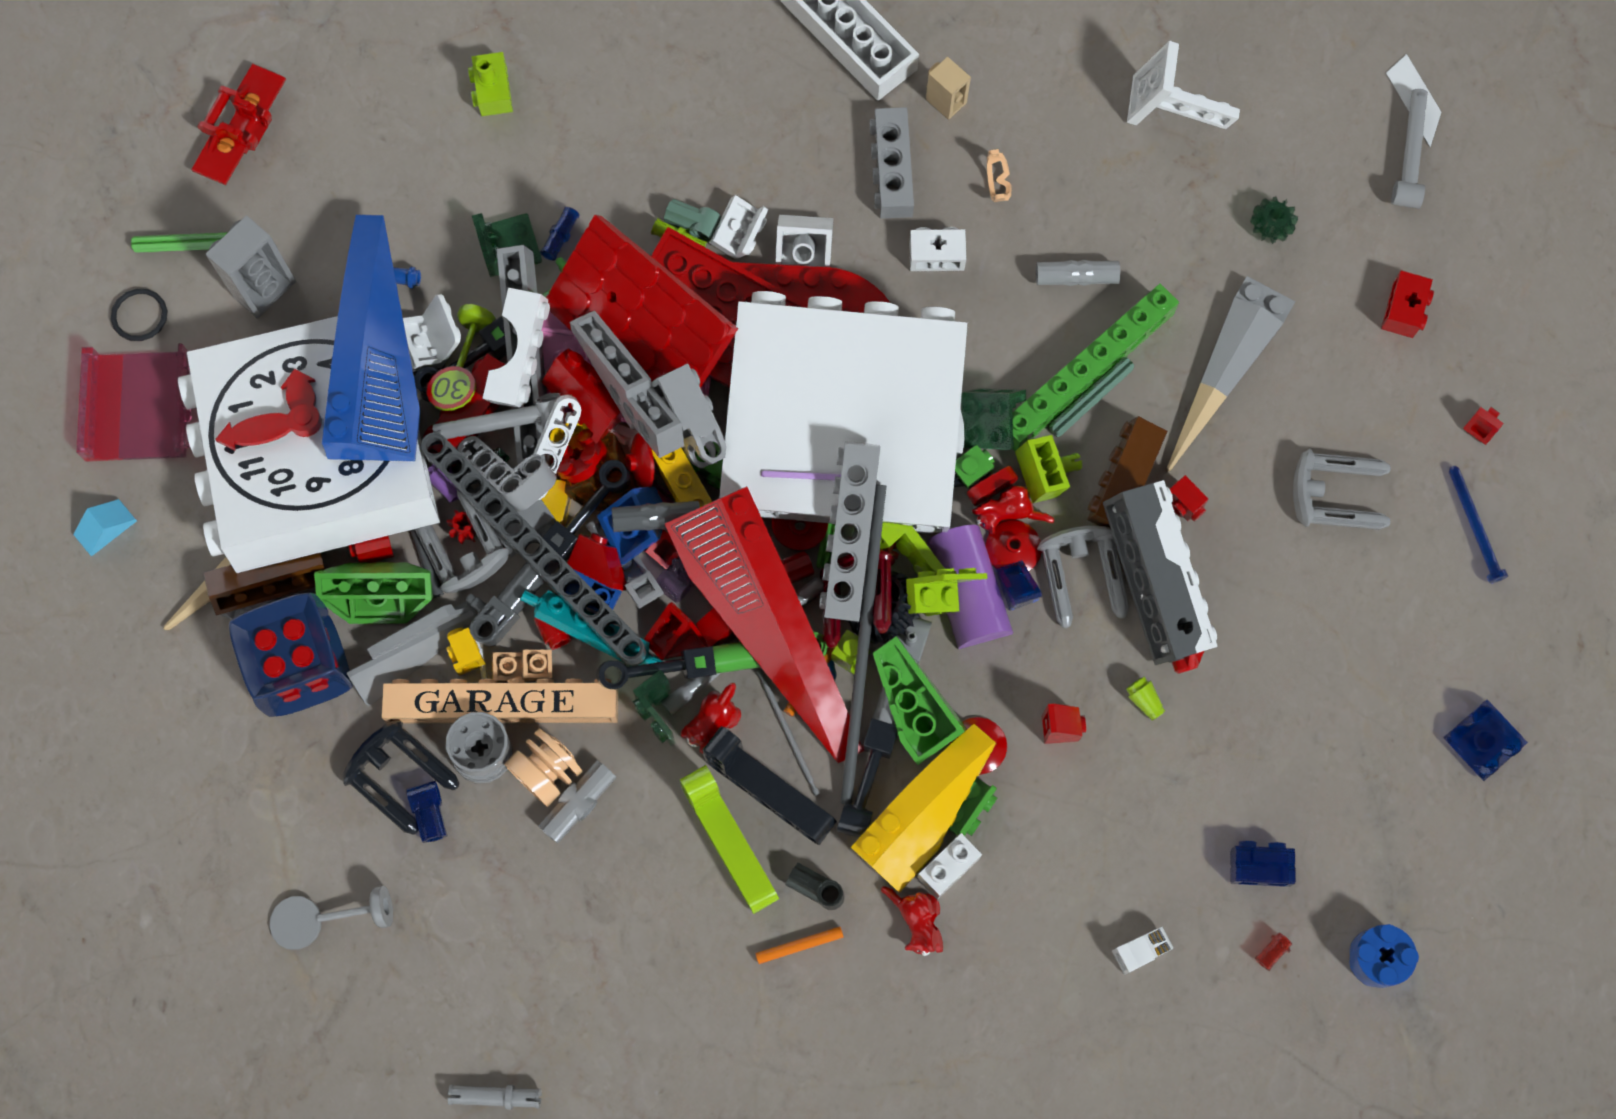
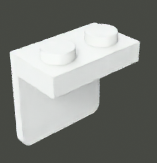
[403,294,461,372]

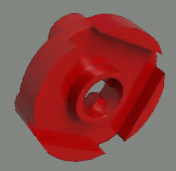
[552,429,607,483]

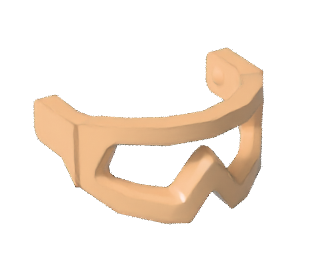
[986,149,1012,202]

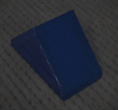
[996,560,1042,611]

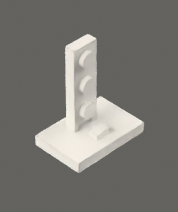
[1127,41,1240,129]

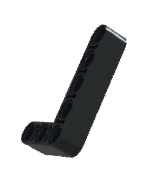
[703,726,837,845]

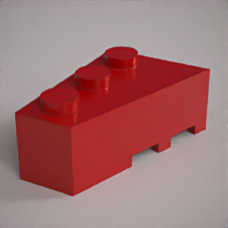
[542,348,623,444]

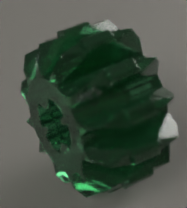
[1250,196,1298,244]

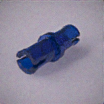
[540,206,580,261]

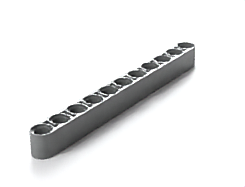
[421,432,646,666]

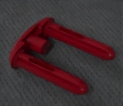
[820,549,895,648]

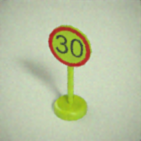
[427,304,496,411]

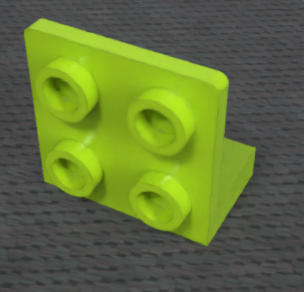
[906,568,988,614]

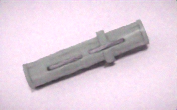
[448,1085,542,1110]

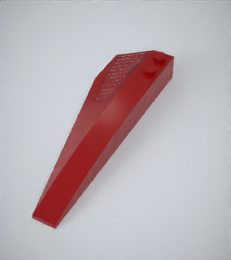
[664,486,864,763]

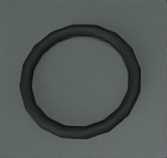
[110,289,168,341]

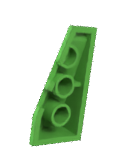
[873,636,966,765]

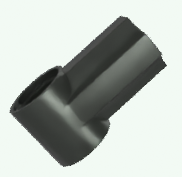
[785,862,845,910]

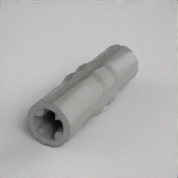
[1036,260,1120,286]

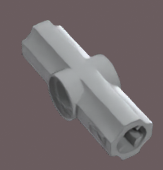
[538,760,616,844]

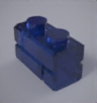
[1230,841,1296,887]

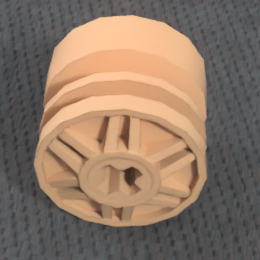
[504,728,583,807]

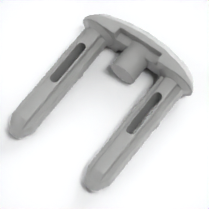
[1293,449,1391,530]
[415,486,509,593]
[1037,526,1129,628]

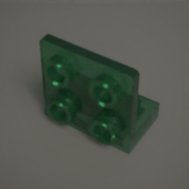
[472,213,542,277]
[961,388,1026,450]
[632,669,676,746]

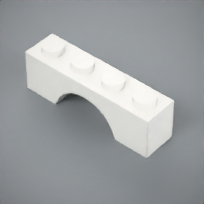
[483,288,550,408]

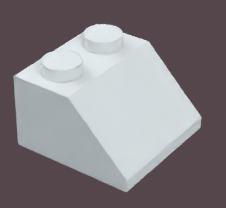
[776,215,833,267]

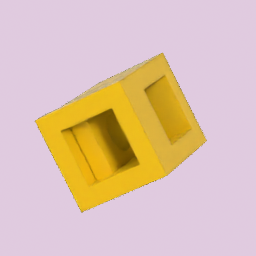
[446,627,486,676]

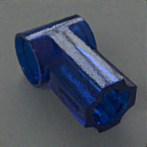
[406,781,448,843]

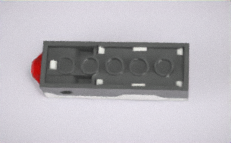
[1103,480,1218,674]

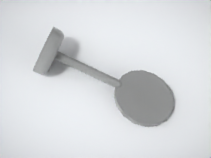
[270,886,393,950]

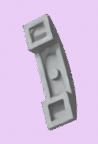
[586,518,664,608]

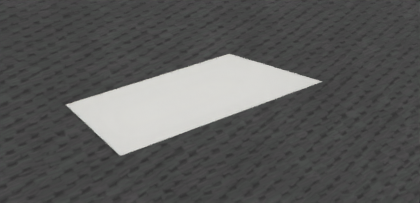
[1386,54,1441,147]

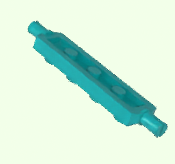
[520,589,664,666]

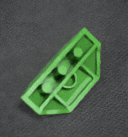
[314,562,432,624]

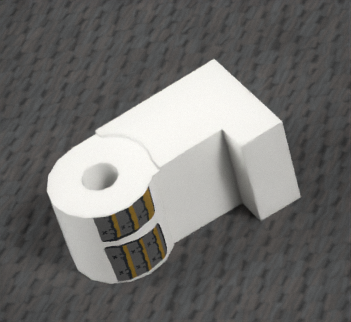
[1112,927,1174,975]

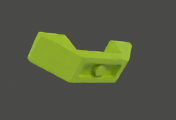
[880,522,945,617]

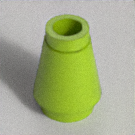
[1126,676,1165,721]

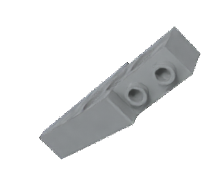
[570,310,684,458]

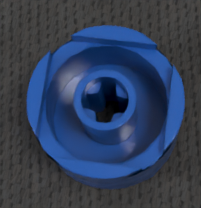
[1349,924,1419,988]

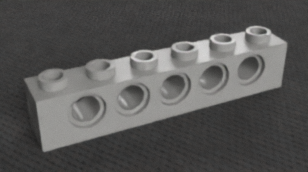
[819,441,880,622]

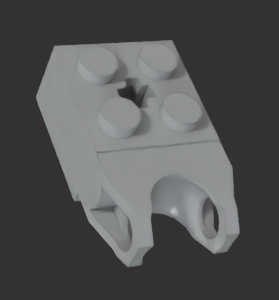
[652,364,726,469]

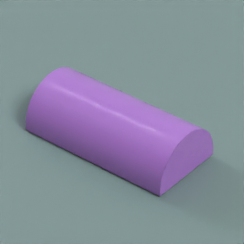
[926,525,1013,650]

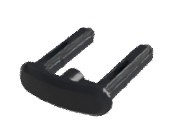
[343,721,460,835]

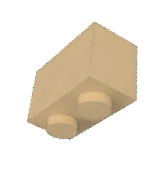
[926,57,971,120]

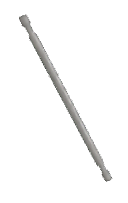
[757,670,820,796]

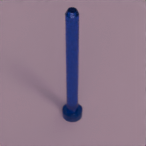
[1449,466,1508,584]

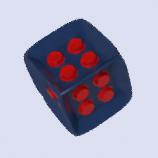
[229,593,353,717]

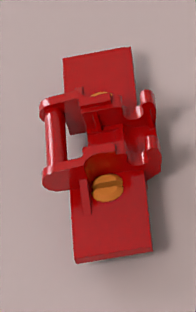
[191,63,286,186]

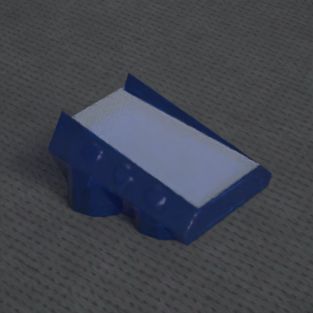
[1443,699,1528,781]

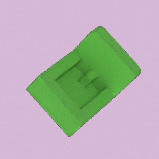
[955,445,995,489]

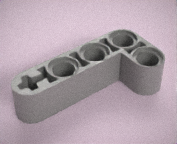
[458,436,556,511]

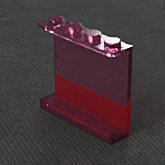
[76,343,192,462]

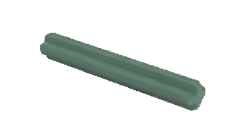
[1049,357,1134,437]

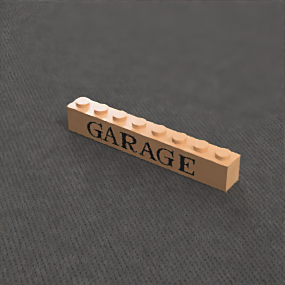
[382,678,618,724]

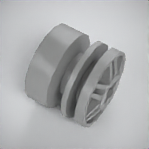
[446,712,513,783]

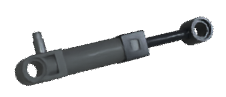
[466,460,631,646]

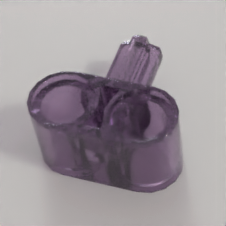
[656,556,694,604]

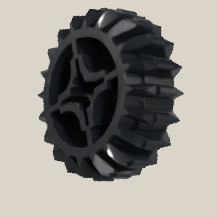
[848,570,920,645]

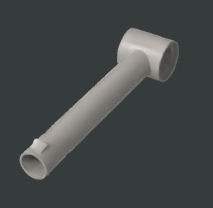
[1391,89,1428,209]
[433,393,566,439]

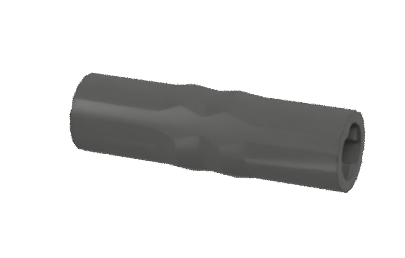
[611,501,700,532]

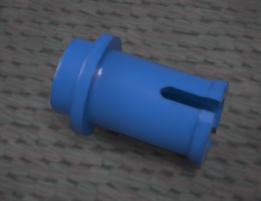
[393,267,421,288]

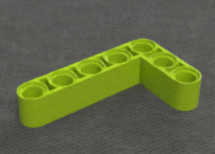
[680,765,779,914]

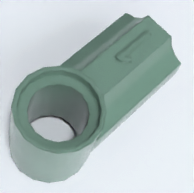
[664,199,721,243]

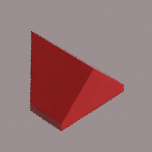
[643,602,709,660]

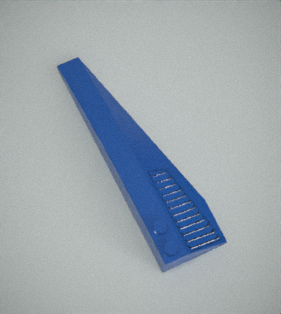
[322,215,420,461]

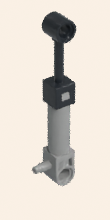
[837,618,932,838]

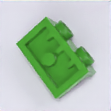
[948,777,998,836]

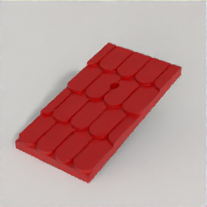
[546,215,739,388]

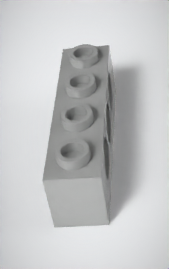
[870,107,914,219]

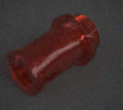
[1255,932,1293,971]

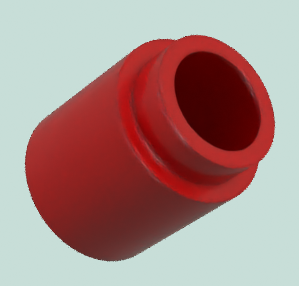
[534,617,572,650]

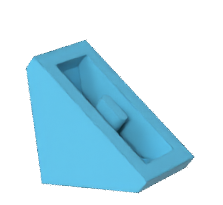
[73,499,137,556]

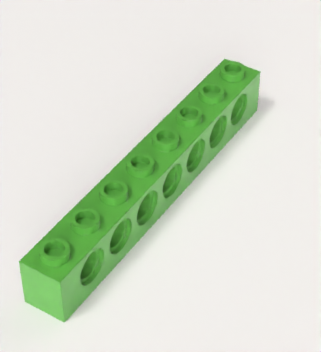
[998,284,1179,451]

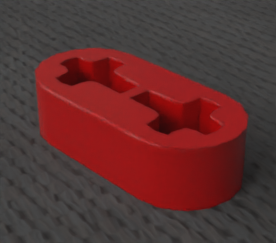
[966,466,1018,506]

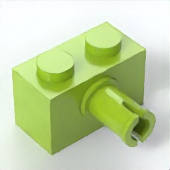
[468,52,513,116]
[1015,435,1082,503]

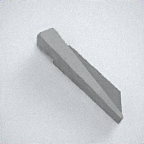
[347,601,477,706]

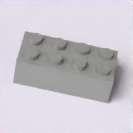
[205,215,296,319]

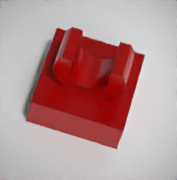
[1463,407,1504,445]

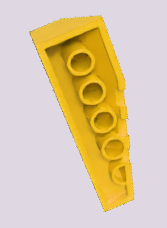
[851,724,996,893]

